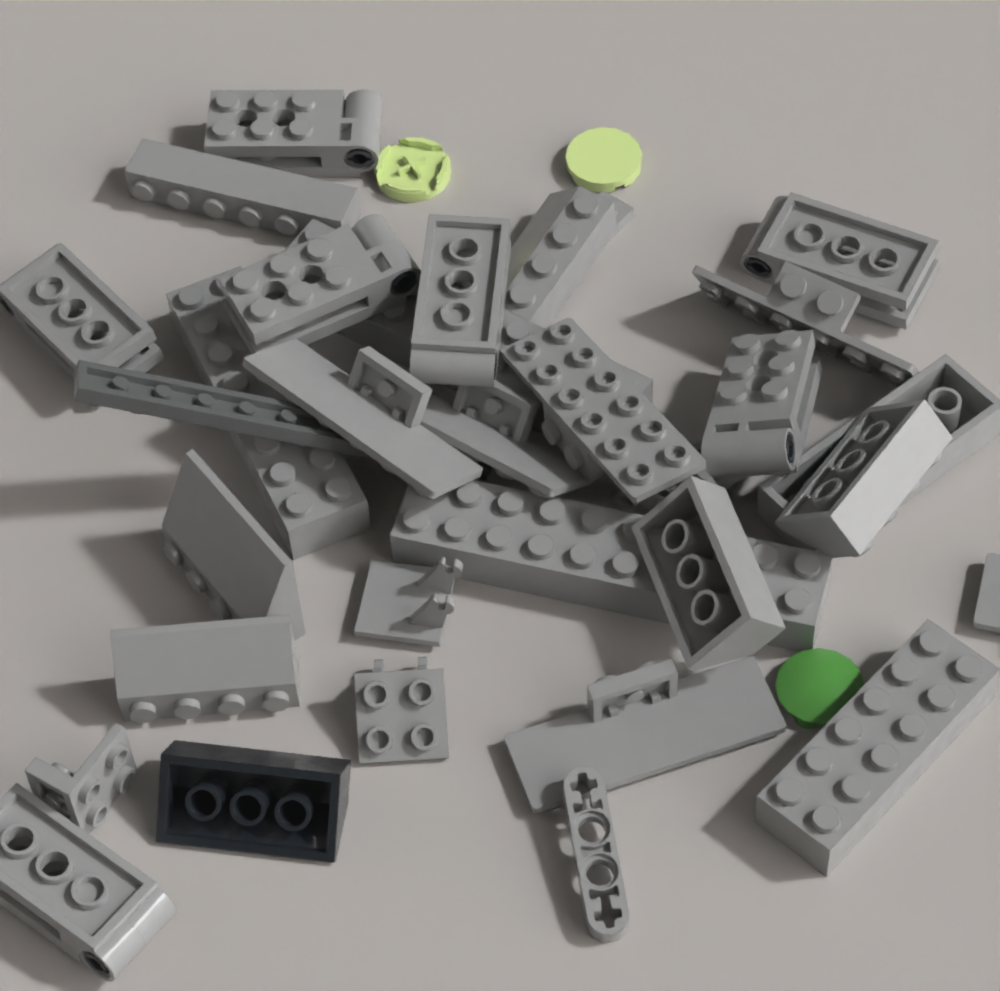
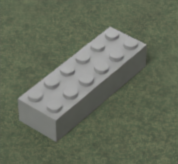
[756,354,1000,552]
[755,619,1000,877]

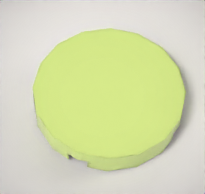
[565,127,642,193]
[374,137,451,203]

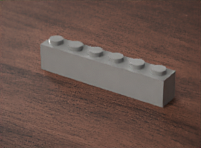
[124,138,361,236]

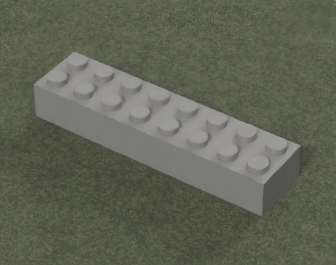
[166,266,371,560]

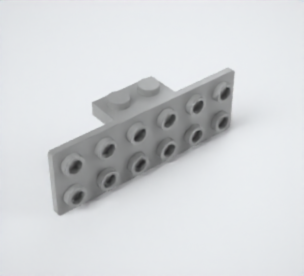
[692,261,919,387]
[501,318,706,503]
[242,339,483,499]
[421,381,593,498]
[504,656,786,813]

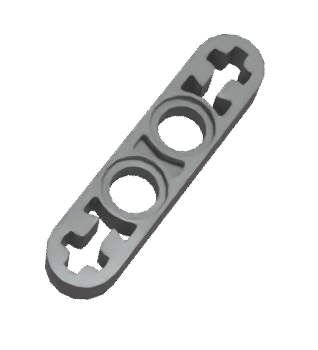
[563,766,629,943]

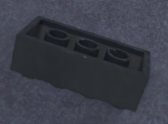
[156,740,351,863]

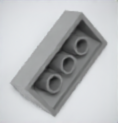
[504,186,617,328]
[774,399,953,558]
[631,476,786,671]
[110,615,300,723]

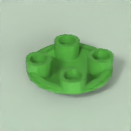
[775,648,864,729]

